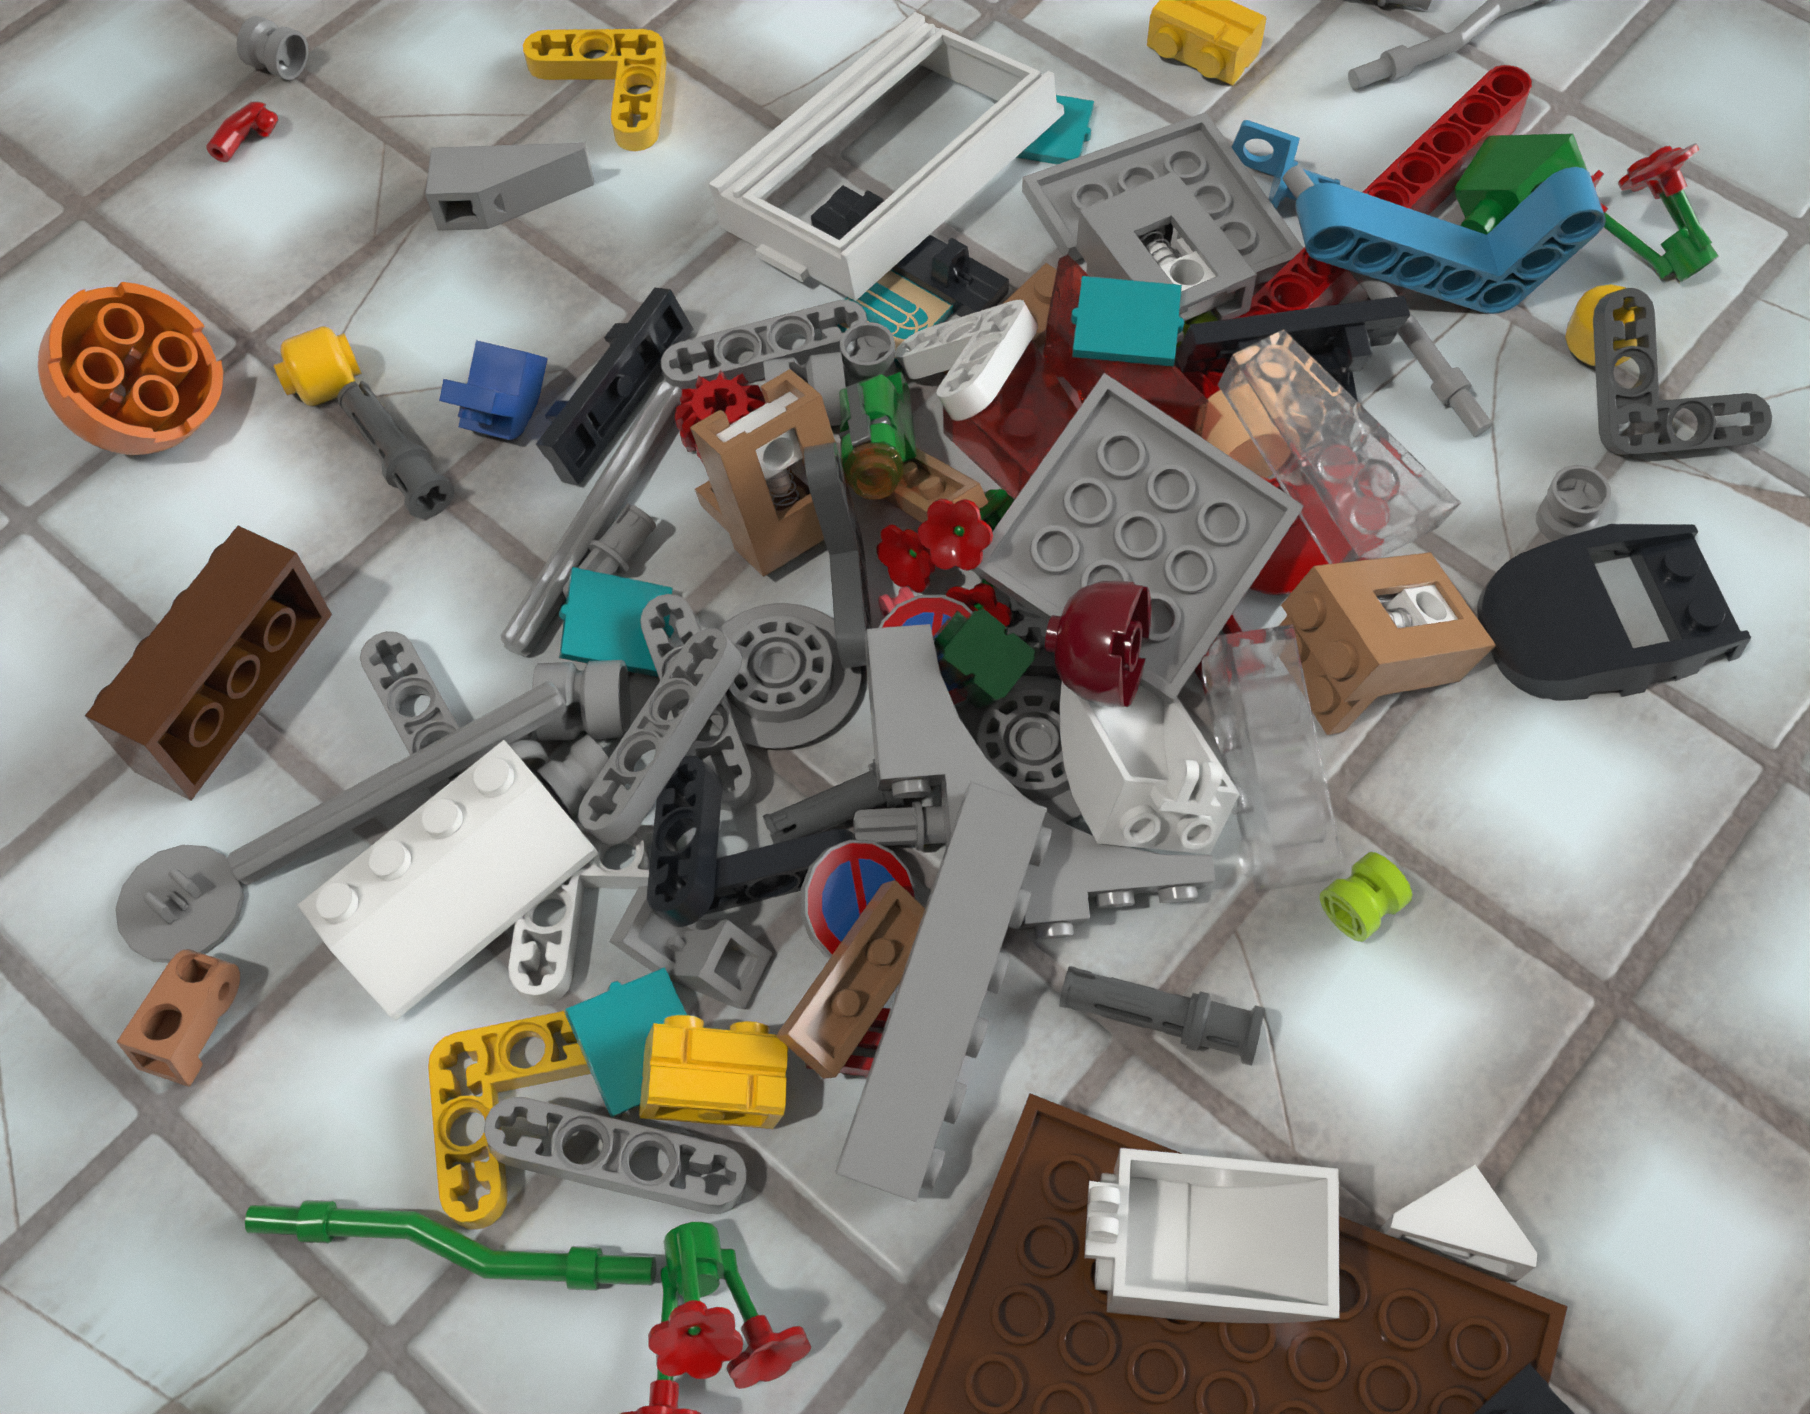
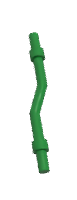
[245,1200,656,1291]

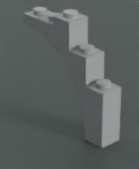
[864,624,1216,940]

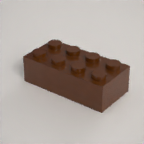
[85,526,332,801]

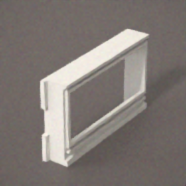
[709,12,1064,301]

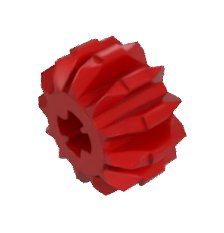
[675,369,765,463]

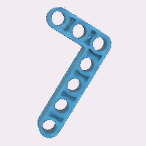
[1295,167,1606,314]

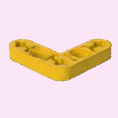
[523,29,667,151]
[428,1011,591,1230]

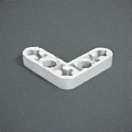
[895,300,1038,421]
[508,823,696,1006]

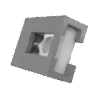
[1076,171,1257,343]

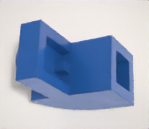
[439,340,548,440]

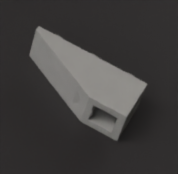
[425,142,594,231]

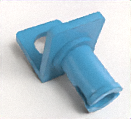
[1231,120,1341,209]

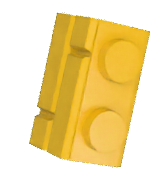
[1147,0,1267,86]
[639,1015,788,1129]

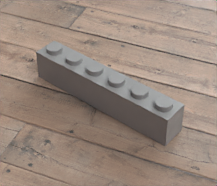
[835,781,1052,1202]

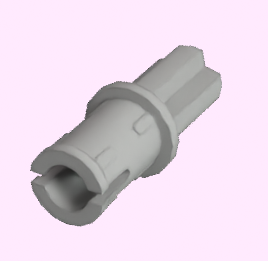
[563,504,656,599]
[853,801,946,851]

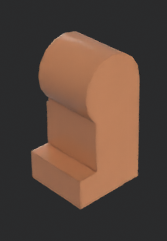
[117,949,240,1087]

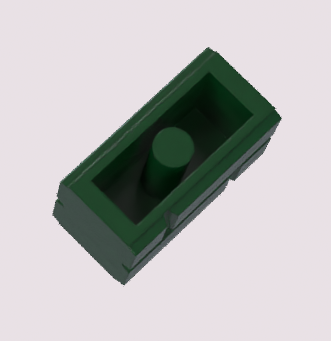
[933,608,1035,708]

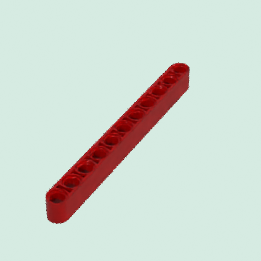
[1160,65,1532,435]

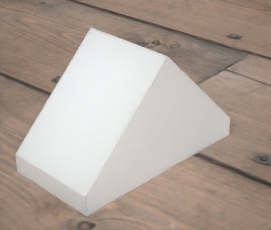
[1379,1165,1537,1282]

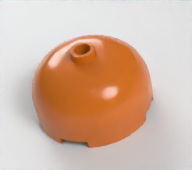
[37,282,223,455]

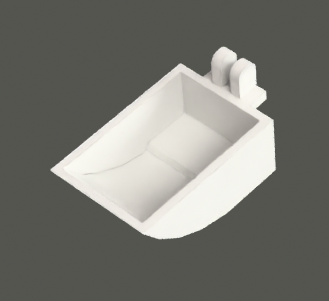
[1060,681,1240,854]
[1084,1148,1339,1323]

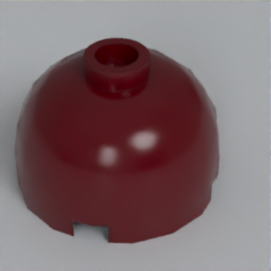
[1045,581,1151,707]

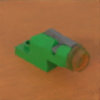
[839,372,917,500]

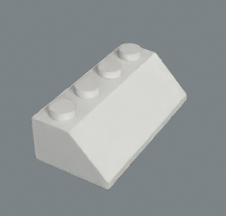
[298,740,599,1021]

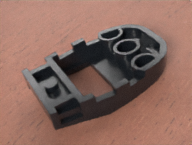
[1477,524,1751,701]

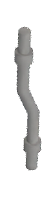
[1348,0,1556,89]
[1282,165,1493,437]

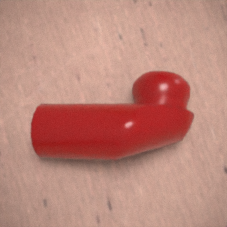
[206,102,279,163]

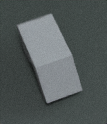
[609,886,772,1009]

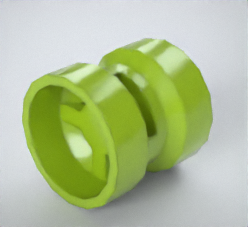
[1319,852,1413,942]

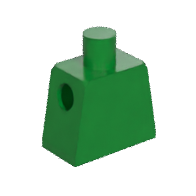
[1455,133,1588,235]

